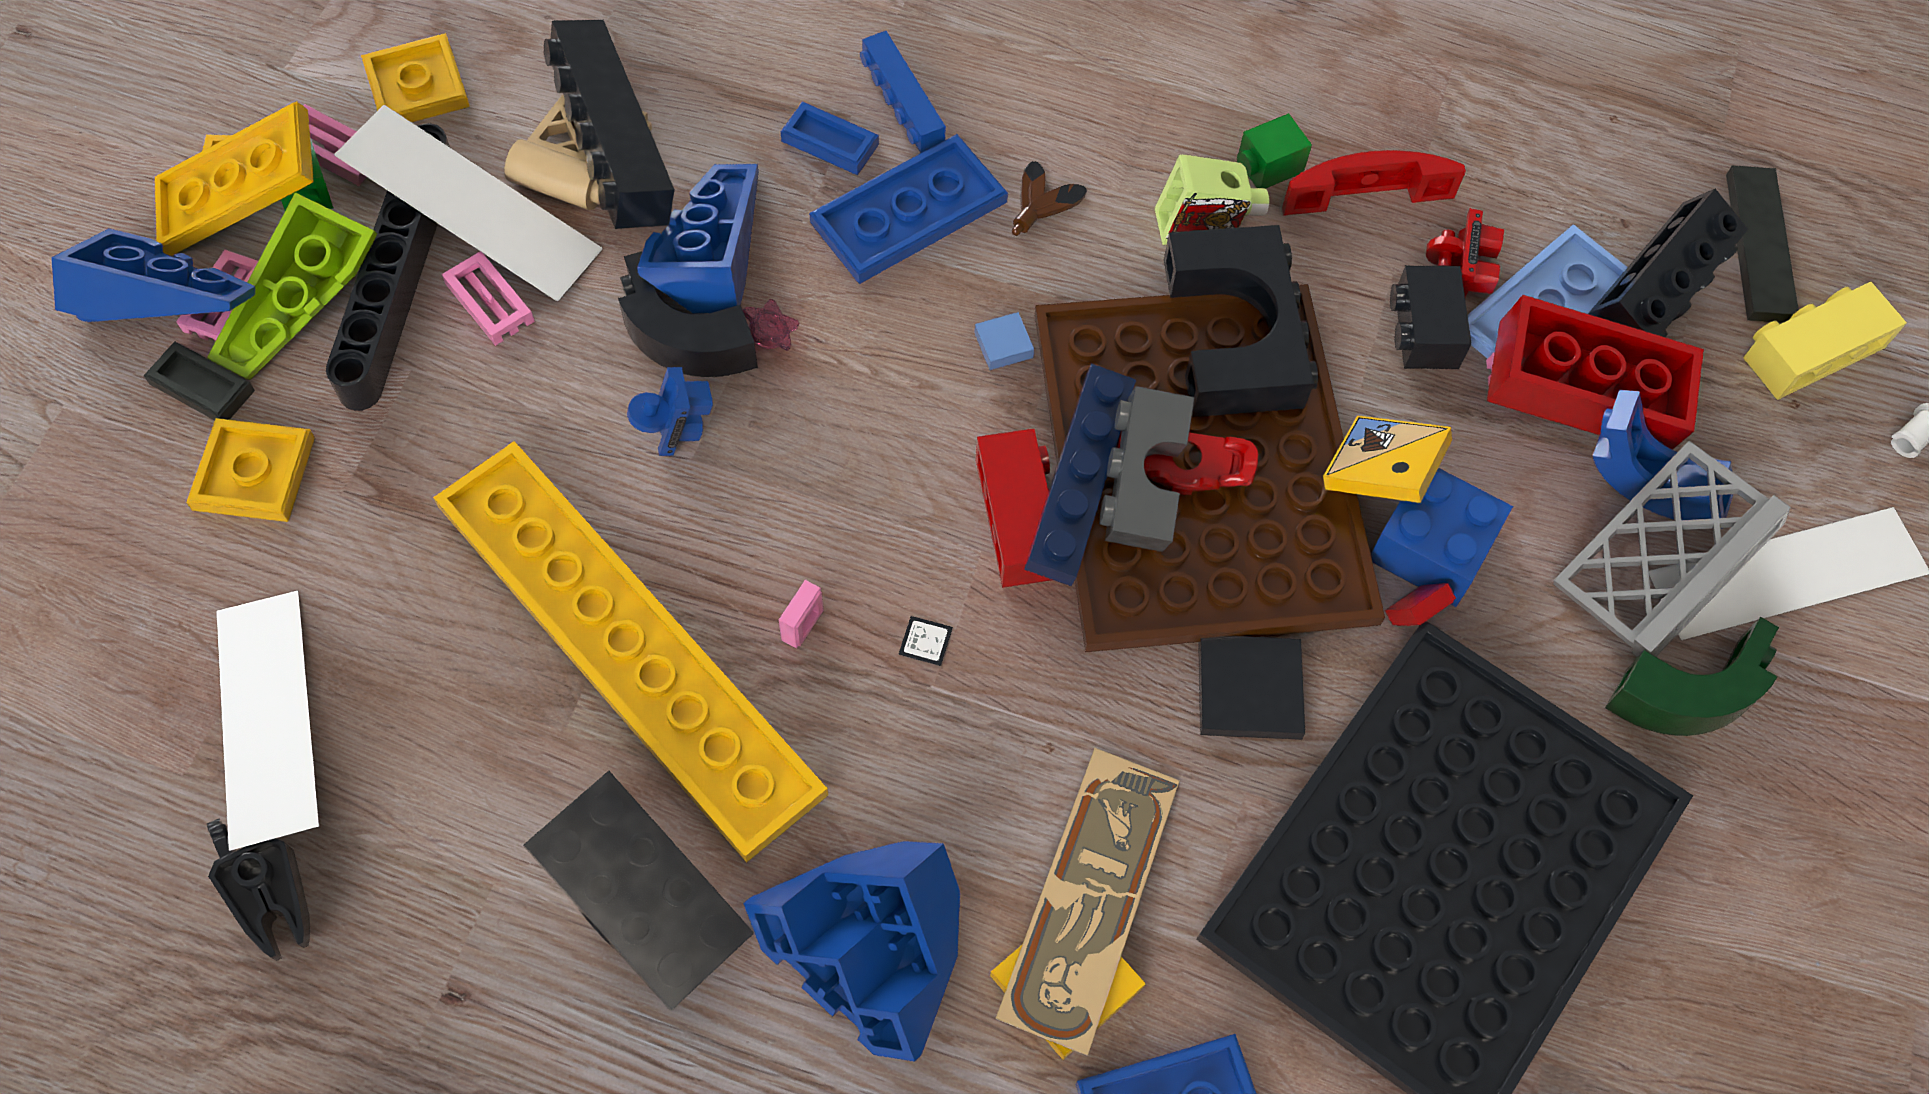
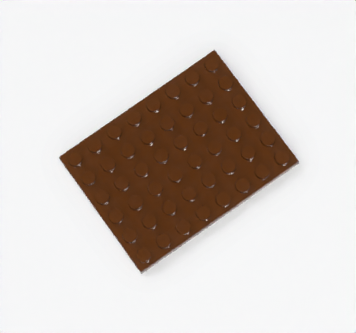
[1034,284,1385,652]

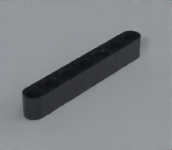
[326,123,450,411]

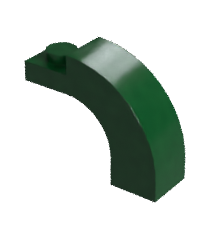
[1605,617,1779,736]

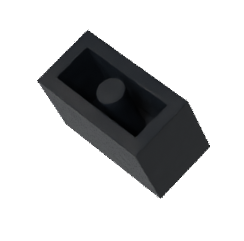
[1390,265,1471,369]

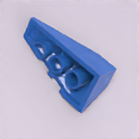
[637,164,759,313]
[51,228,255,322]

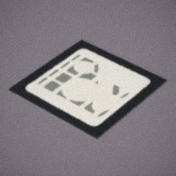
[898,616,953,666]

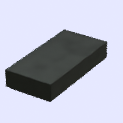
[144,341,255,420]

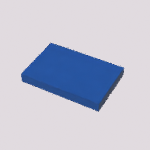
[1076,1034,1256,1094]

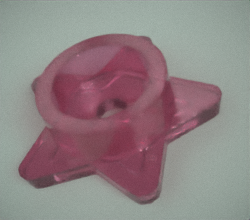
[743,299,800,351]

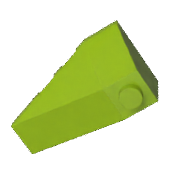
[207,193,378,380]

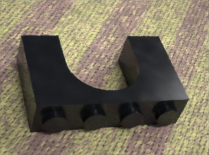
[1163,225,1318,417]

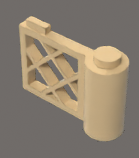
[504,94,652,210]

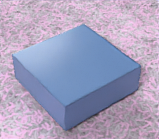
[974,312,1034,370]

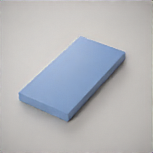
[1467,224,1627,359]

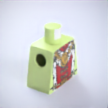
[1155,155,1269,245]

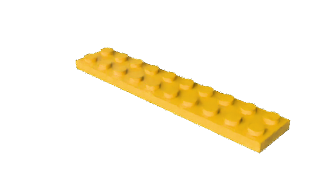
[433,441,828,863]

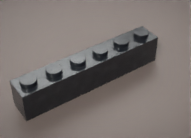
[544,20,675,229]

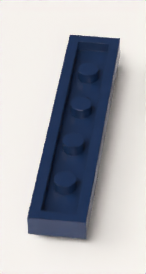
[1024,363,1136,586]

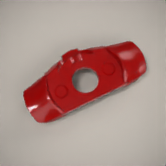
[1116,431,1258,495]

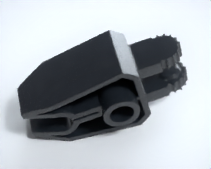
[207,818,310,961]

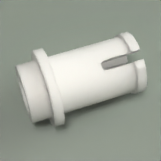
[1891,403,1929,458]

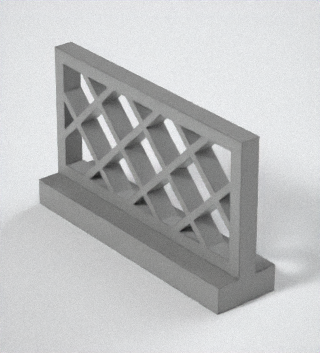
[1553,440,1791,657]

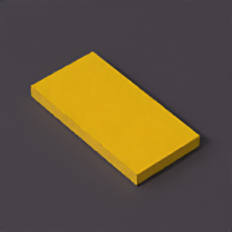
[155,101,314,256]

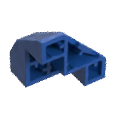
[743,841,960,1062]

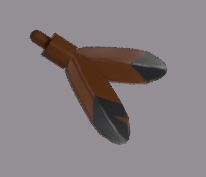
[1012,161,1087,236]

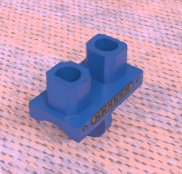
[627,367,713,456]

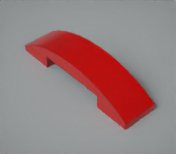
[1281,150,1466,216]

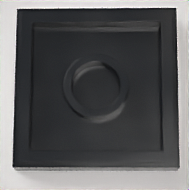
[1198,636,1305,740]

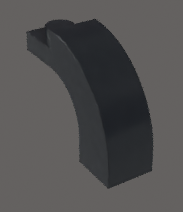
[618,251,758,377]

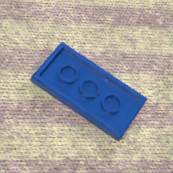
[809,134,1008,284]

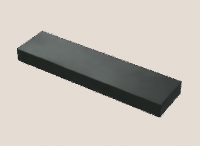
[1726,165,1799,323]

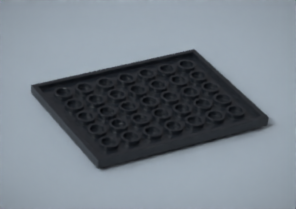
[1196,621,1693,1094]

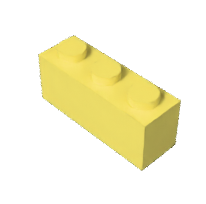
[1743,282,1907,400]

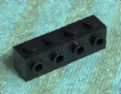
[1588,188,1748,338]

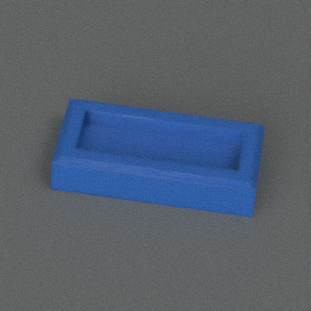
[780,101,879,175]

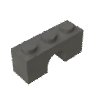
[1099,386,1194,552]

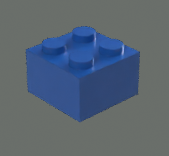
[1371,468,1513,607]

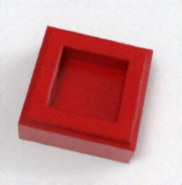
[1384,583,1456,626]

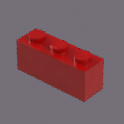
[975,428,1052,588]

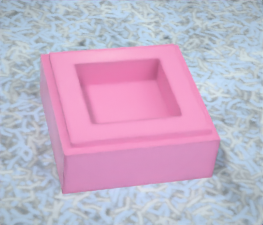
[779,580,823,648]

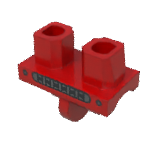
[1426,208,1504,298]

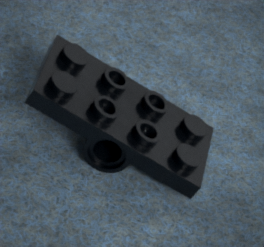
[523,771,754,1011]

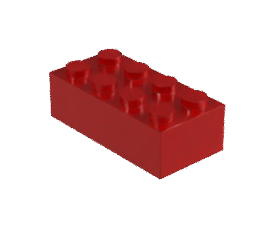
[1487,295,1704,450]

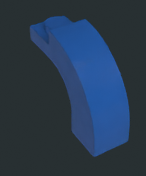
[1592,390,1734,529]

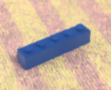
[860,31,946,153]

